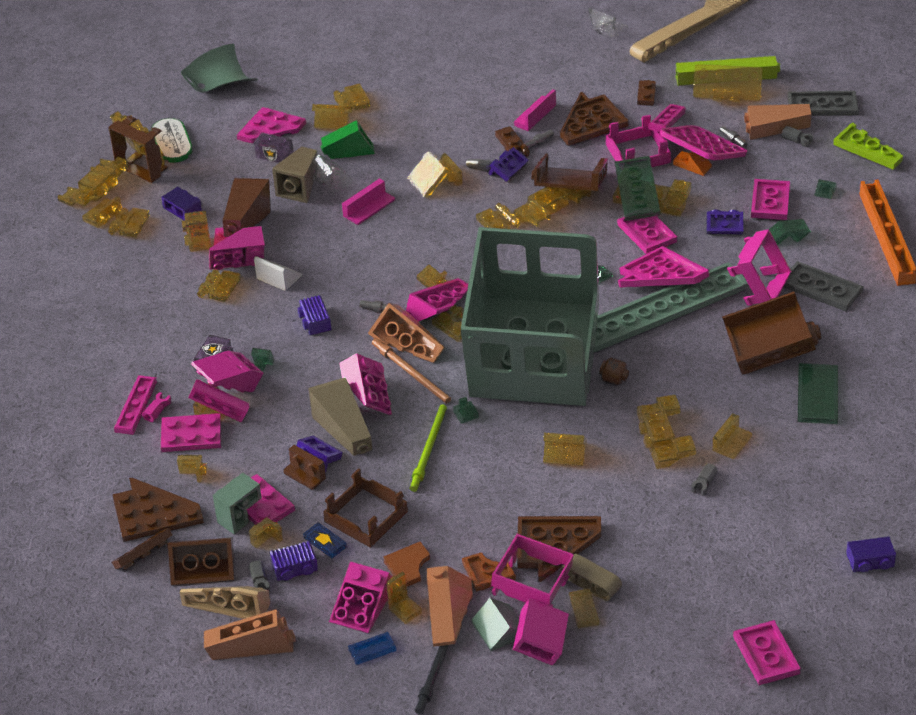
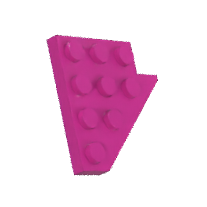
[618,246,709,287]

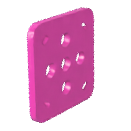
[660,125,747,160]

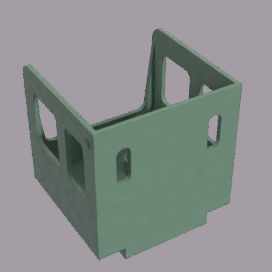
[461,227,599,406]

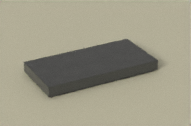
[787,91,859,116]
[783,261,864,311]

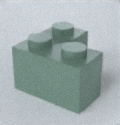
[213,473,262,534]

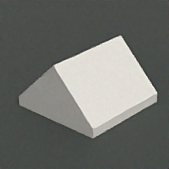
[254,256,302,291]

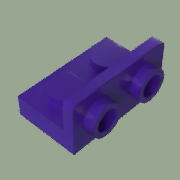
[488,147,529,182]
[706,210,743,234]
[297,435,343,473]

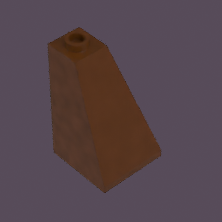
[223,178,271,237]

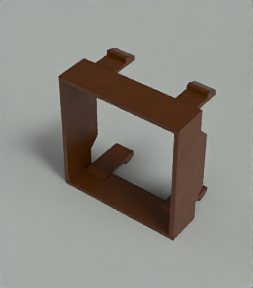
[108,116,168,183]
[323,468,408,548]

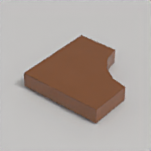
[383,541,430,589]
[462,552,516,592]

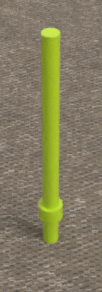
[409,404,447,492]

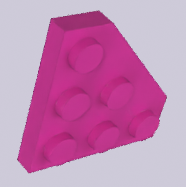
[237,107,306,143]

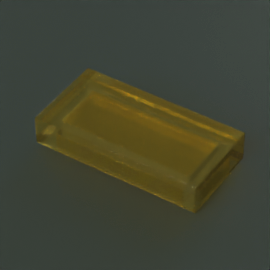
[569,589,599,628]

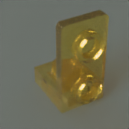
[387,572,422,624]

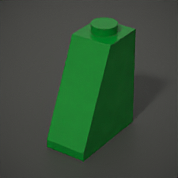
[320,120,375,159]

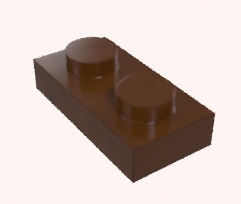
[637,80,656,106]

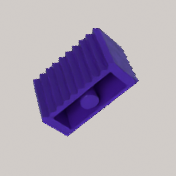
[161,186,202,222]
[297,295,332,335]
[846,536,896,572]
[270,541,318,581]

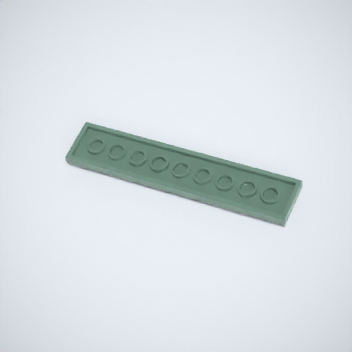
[594,262,749,353]

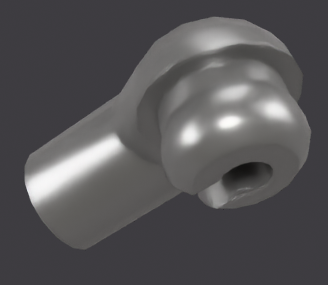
[466,159,492,171]

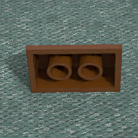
[168,537,234,585]

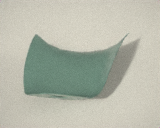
[181,44,258,92]

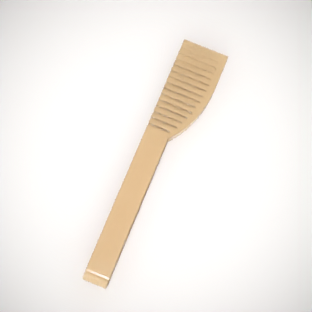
[630,0,749,62]

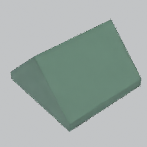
[471,598,519,651]

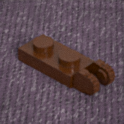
[495,126,530,157]

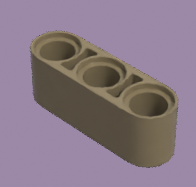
[560,554,622,601]

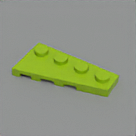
[833,122,903,170]

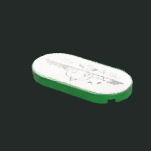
[151,118,193,163]

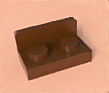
[283,445,326,490]

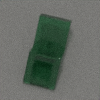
[769,219,811,245]

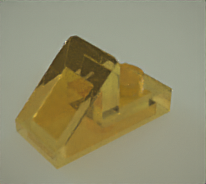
[435,153,463,186]

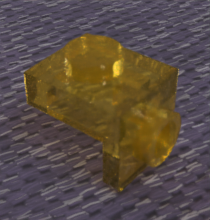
[416,264,447,288]
[177,455,207,483]
[249,517,283,548]

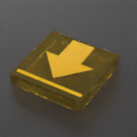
[407,151,449,198]

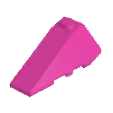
[406,278,469,322]

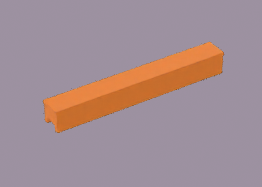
[859,179,916,286]

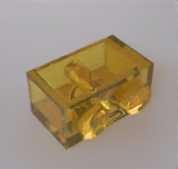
[182,211,211,252]

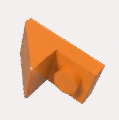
[673,151,712,176]

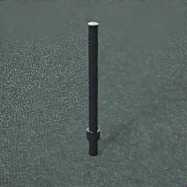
[415,645,449,715]

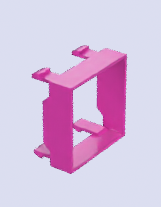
[606,115,671,174]
[727,229,791,306]
[491,534,574,607]

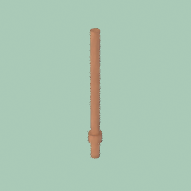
[372,338,451,404]

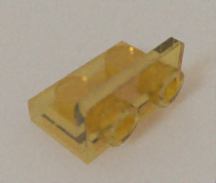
[82,197,122,228]

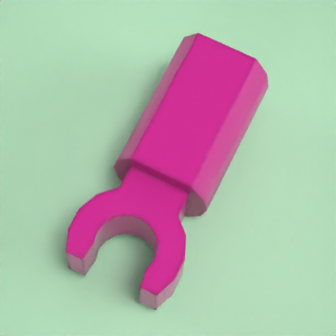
[142,392,171,423]

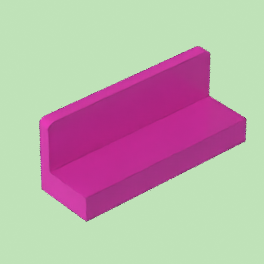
[514,89,556,131]
[342,178,395,225]
[188,379,249,422]

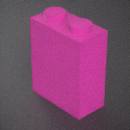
[513,598,569,665]

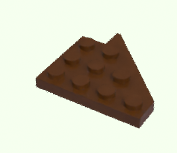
[560,92,629,146]
[112,478,204,542]
[517,516,601,582]

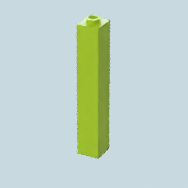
[676,56,780,86]

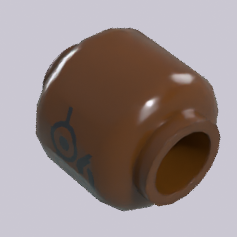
[599,357,629,385]

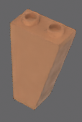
[744,104,811,139]
[204,609,296,660]

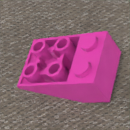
[209,226,265,270]
[191,351,264,393]
[339,353,392,415]
[329,562,395,634]

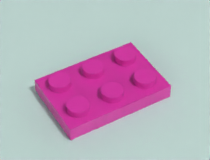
[751,179,790,220]
[617,208,677,254]
[161,413,221,452]
[247,474,295,531]
[733,620,801,685]

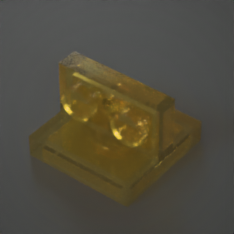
[312,104,353,129]
[543,433,587,466]

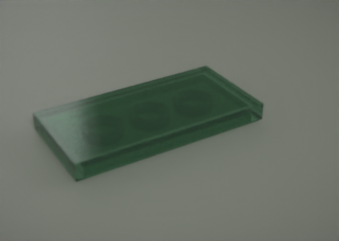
[614,156,661,221]
[797,363,838,424]

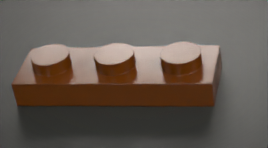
[112,528,173,570]

